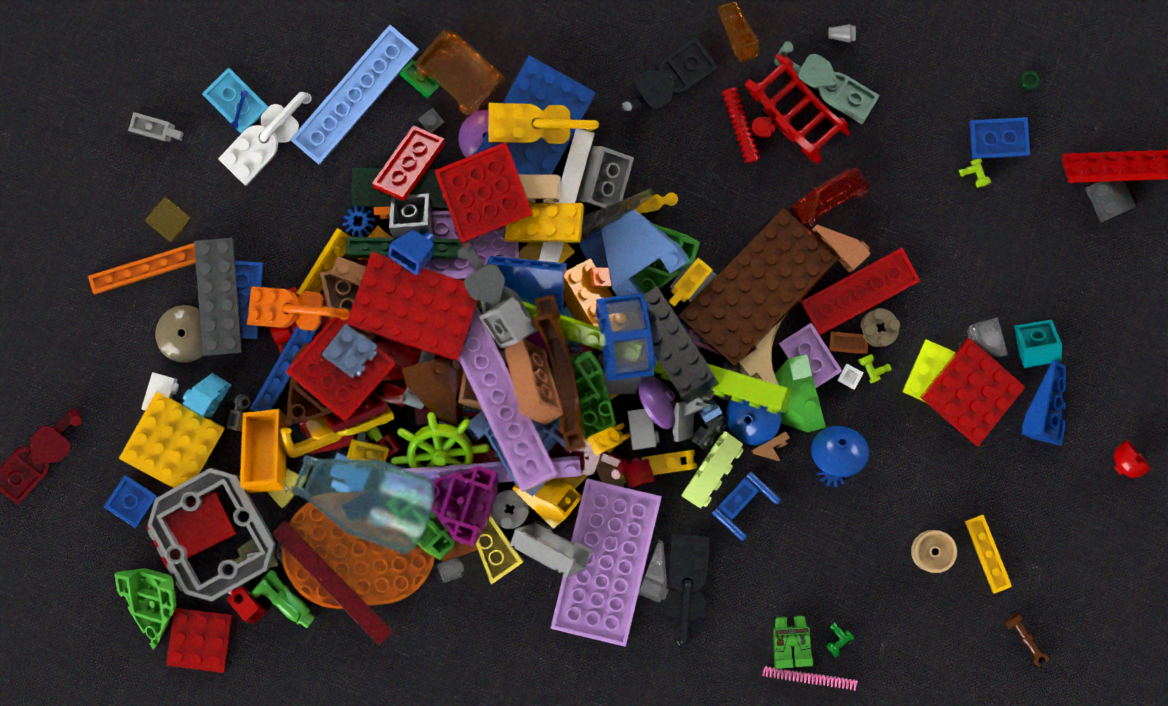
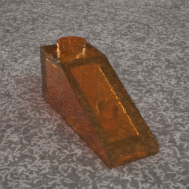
[718,1,759,63]

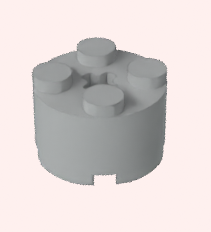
[491,490,529,529]

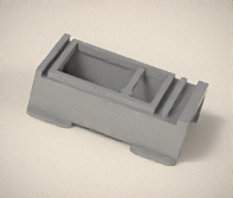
[510,520,592,578]

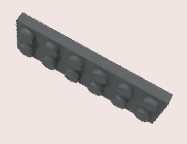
[194,238,243,356]

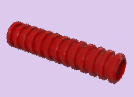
[721,87,761,164]

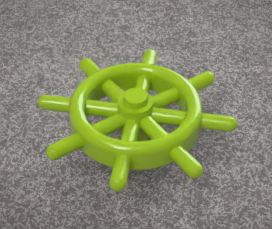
[391,412,490,490]

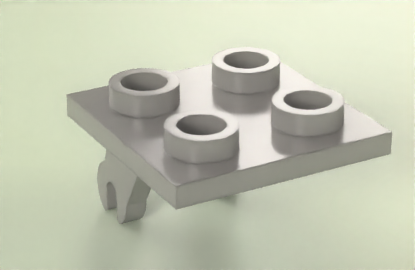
[673,396,711,442]

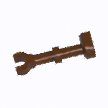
[1005,613,1049,667]

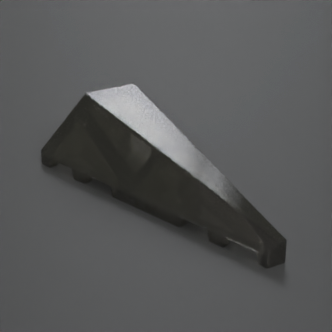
[570,188,656,246]

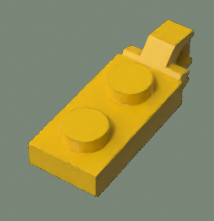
[668,258,713,307]

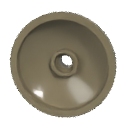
[155,305,203,363]

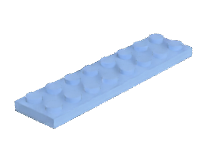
[290,25,419,165]

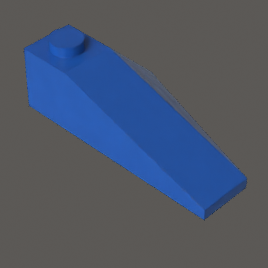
[1022,361,1066,445]

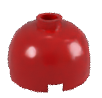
[1114,440,1151,478]

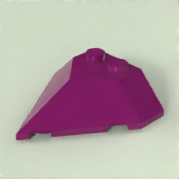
[415,466,498,547]

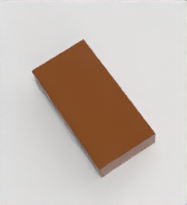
[829,332,868,354]

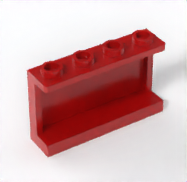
[146,491,238,568]

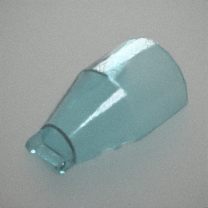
[290,455,434,554]

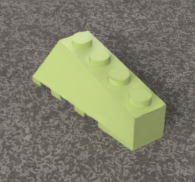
[681,431,744,509]

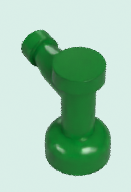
[826,623,855,658]

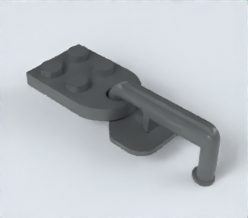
[458,242,538,349]

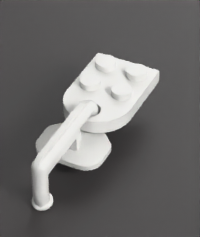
[219,92,312,186]

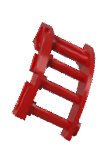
[744,54,850,164]

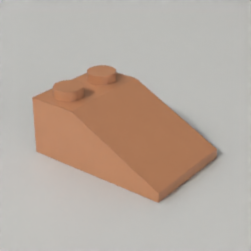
[811,225,871,273]

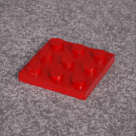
[166,607,233,673]

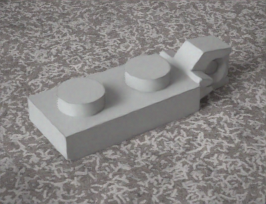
[128,112,184,142]

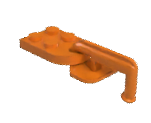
[247,286,350,331]

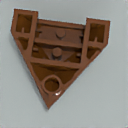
[285,342,333,427]
[401,357,464,428]

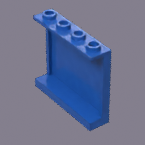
[486,256,567,315]

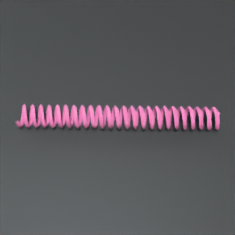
[762,666,858,691]

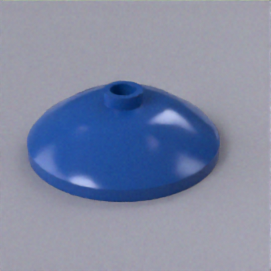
[726,399,782,445]
[811,426,869,477]

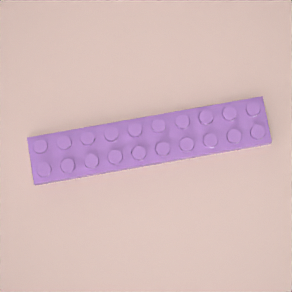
[459,307,557,492]

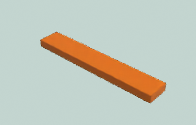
[88,243,196,295]

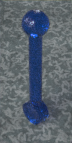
[231,90,248,129]

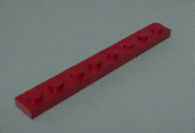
[271,520,393,645]

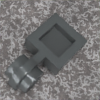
[226,394,250,432]

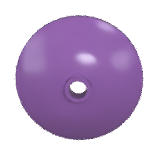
[458,110,489,158]
[638,375,677,429]

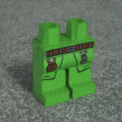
[773,615,813,669]

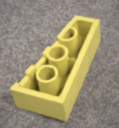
[476,514,524,585]

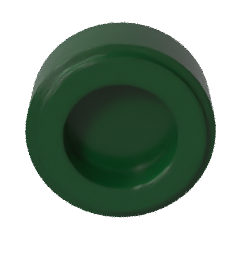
[1020,70,1040,90]

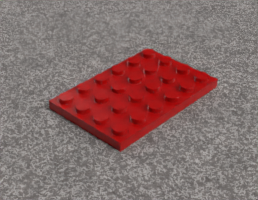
[346,252,479,361]

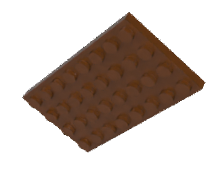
[678,208,840,368]

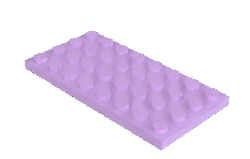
[551,478,661,647]

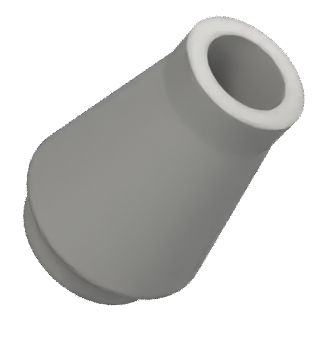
[829,24,856,43]

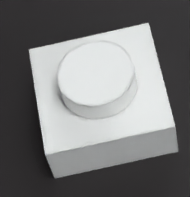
[837,364,863,390]

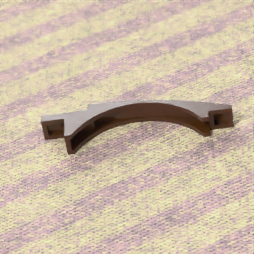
[533,295,586,452]

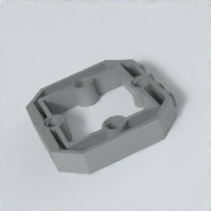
[148,468,276,601]

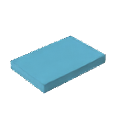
[202,67,268,134]

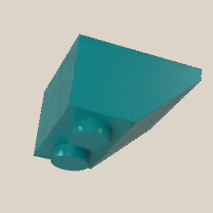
[1014,319,1062,368]

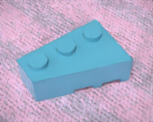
[183,373,231,417]

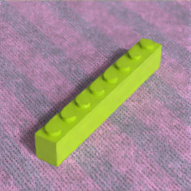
[642,349,792,414]

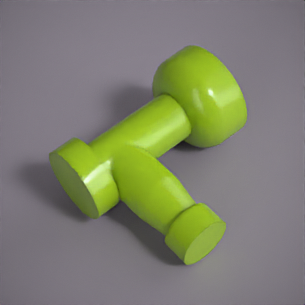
[959,158,991,188]
[858,354,891,384]

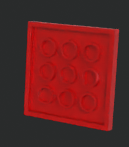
[435,142,534,243]
[286,317,397,422]
[920,338,1025,446]

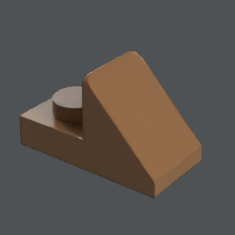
[751,432,789,461]

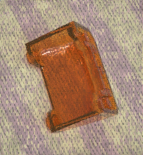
[414,29,506,116]

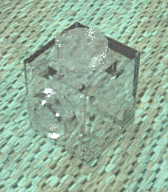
[437,557,465,583]

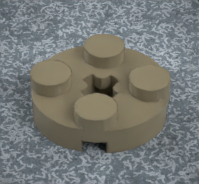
[861,308,900,347]

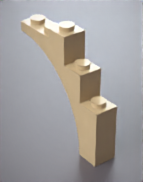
[739,299,802,385]

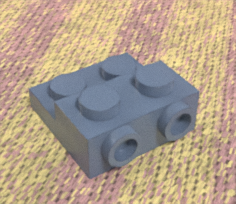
[322,324,378,378]

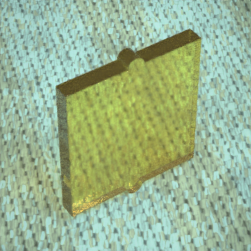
[145,197,191,242]

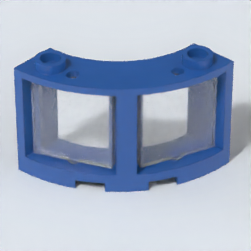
[596,293,657,381]

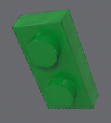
[399,59,441,99]

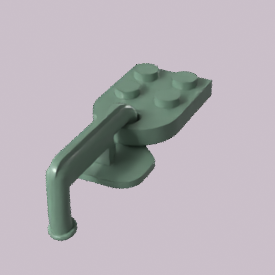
[774,41,880,124]

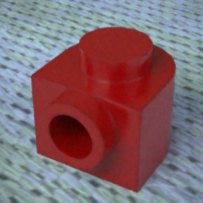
[751,117,775,138]

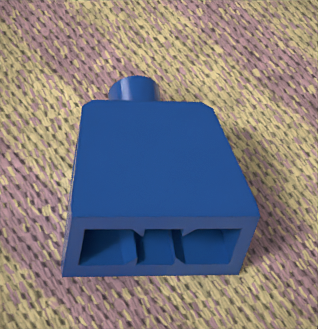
[388,230,434,276]

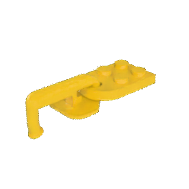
[488,103,599,144]
[280,395,394,458]

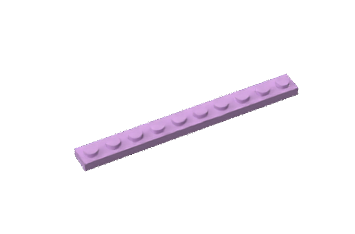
[386,456,581,490]

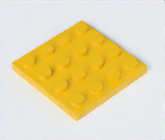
[119,391,225,488]

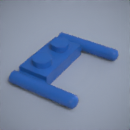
[712,471,780,541]

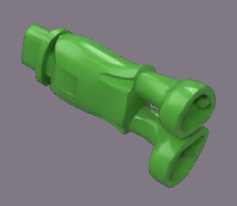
[249,568,315,628]

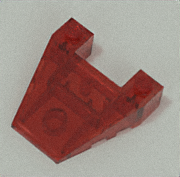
[791,167,870,227]

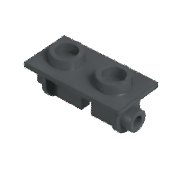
[692,414,727,450]

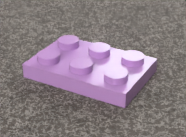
[779,323,842,388]

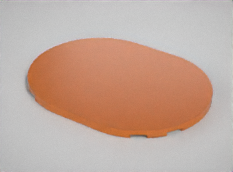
[282,489,435,609]

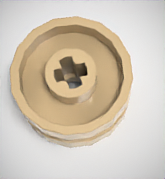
[911,530,957,573]

